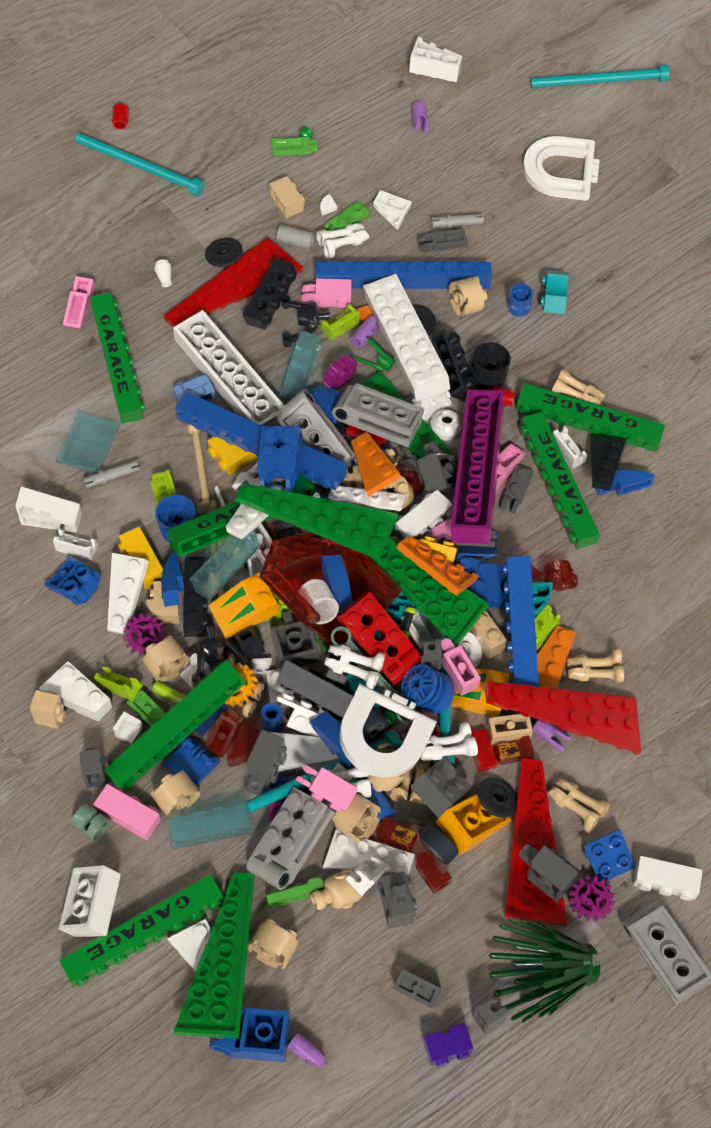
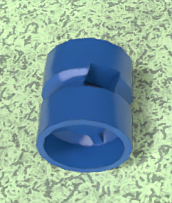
[508,283,533,317]

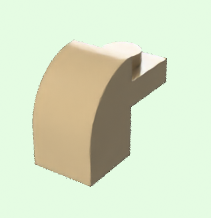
[146,581,180,624]

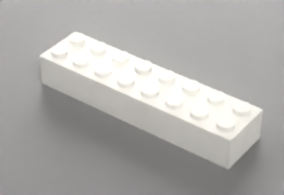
[363,274,450,402]
[173,310,284,426]

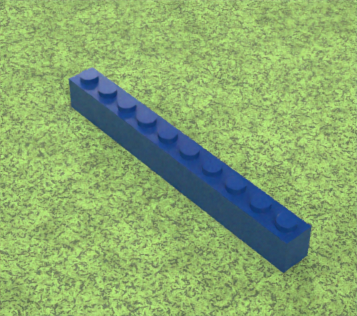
[315,261,492,289]
[175,392,347,491]

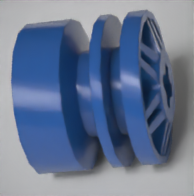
[155,494,198,543]
[401,664,455,714]

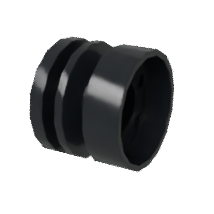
[470,342,511,390]

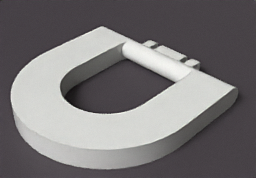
[523,136,599,201]
[339,684,437,778]

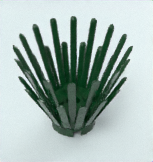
[489,919,600,1023]

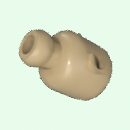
[310,869,363,910]

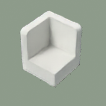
[180,653,210,689]
[113,712,143,745]

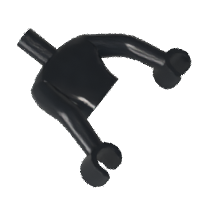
[282,295,330,347]
[191,626,253,683]

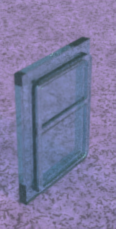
[56,412,120,474]

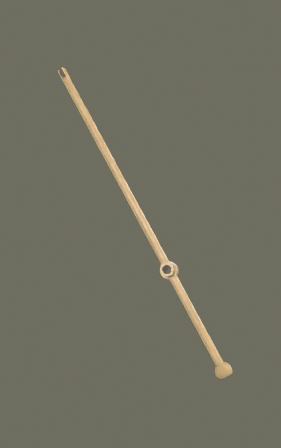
[187,424,237,667]

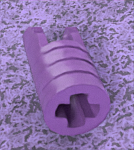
[412,101,429,132]
[350,316,378,348]
[532,720,571,752]
[287,1032,326,1068]

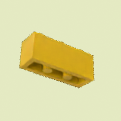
[118,527,163,590]

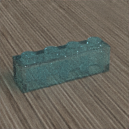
[278,330,322,401]
[190,531,261,600]
[167,802,254,850]

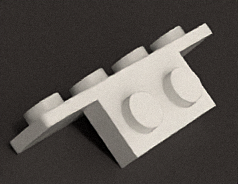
[328,486,406,511]
[276,691,343,737]

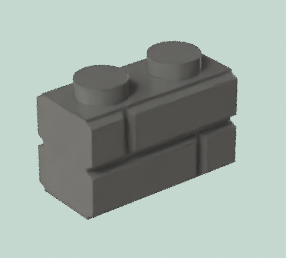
[79,747,107,788]

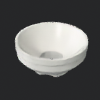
[430,409,463,441]

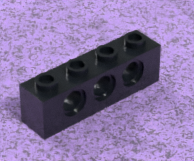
[242,258,297,330]

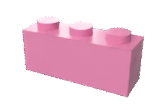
[93,784,161,841]

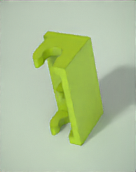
[319,304,360,341]
[150,470,177,505]
[535,605,561,651]
[94,666,143,701]

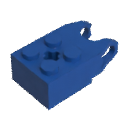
[257,426,303,492]
[454,554,509,609]
[209,1007,291,1063]

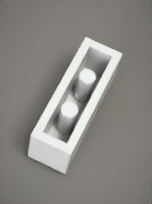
[633,856,702,901]

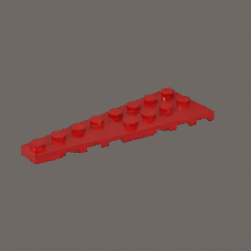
[164,237,303,327]
[485,681,641,755]
[504,758,568,927]

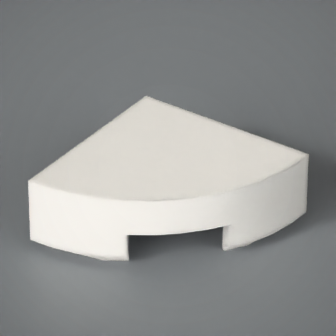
[320,194,337,216]
[252,657,272,679]

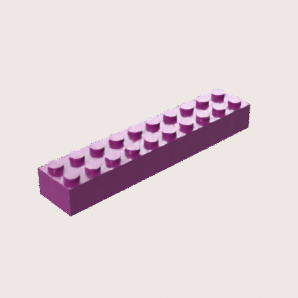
[451,390,504,544]

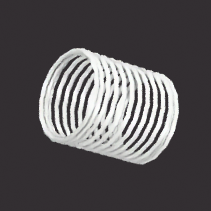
[298,579,339,624]

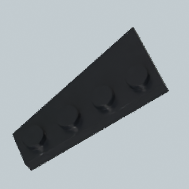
[590,433,626,491]

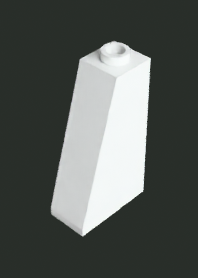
[270,732,339,776]

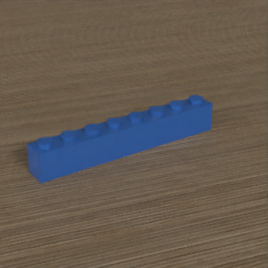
[503,556,539,714]

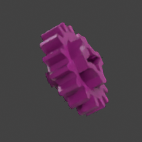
[323,354,358,390]
[123,613,166,657]
[569,875,615,922]

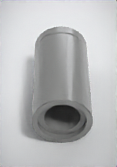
[276,225,315,250]

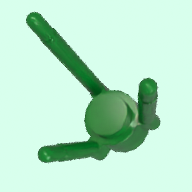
[350,339,395,372]

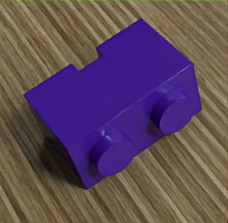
[422,1023,474,1067]

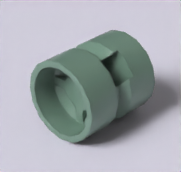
[71,803,111,842]

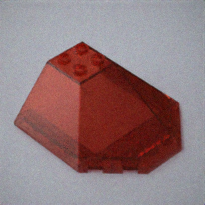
[259,532,402,646]

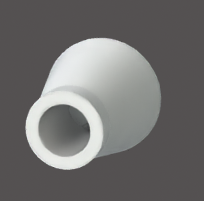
[154,260,172,287]

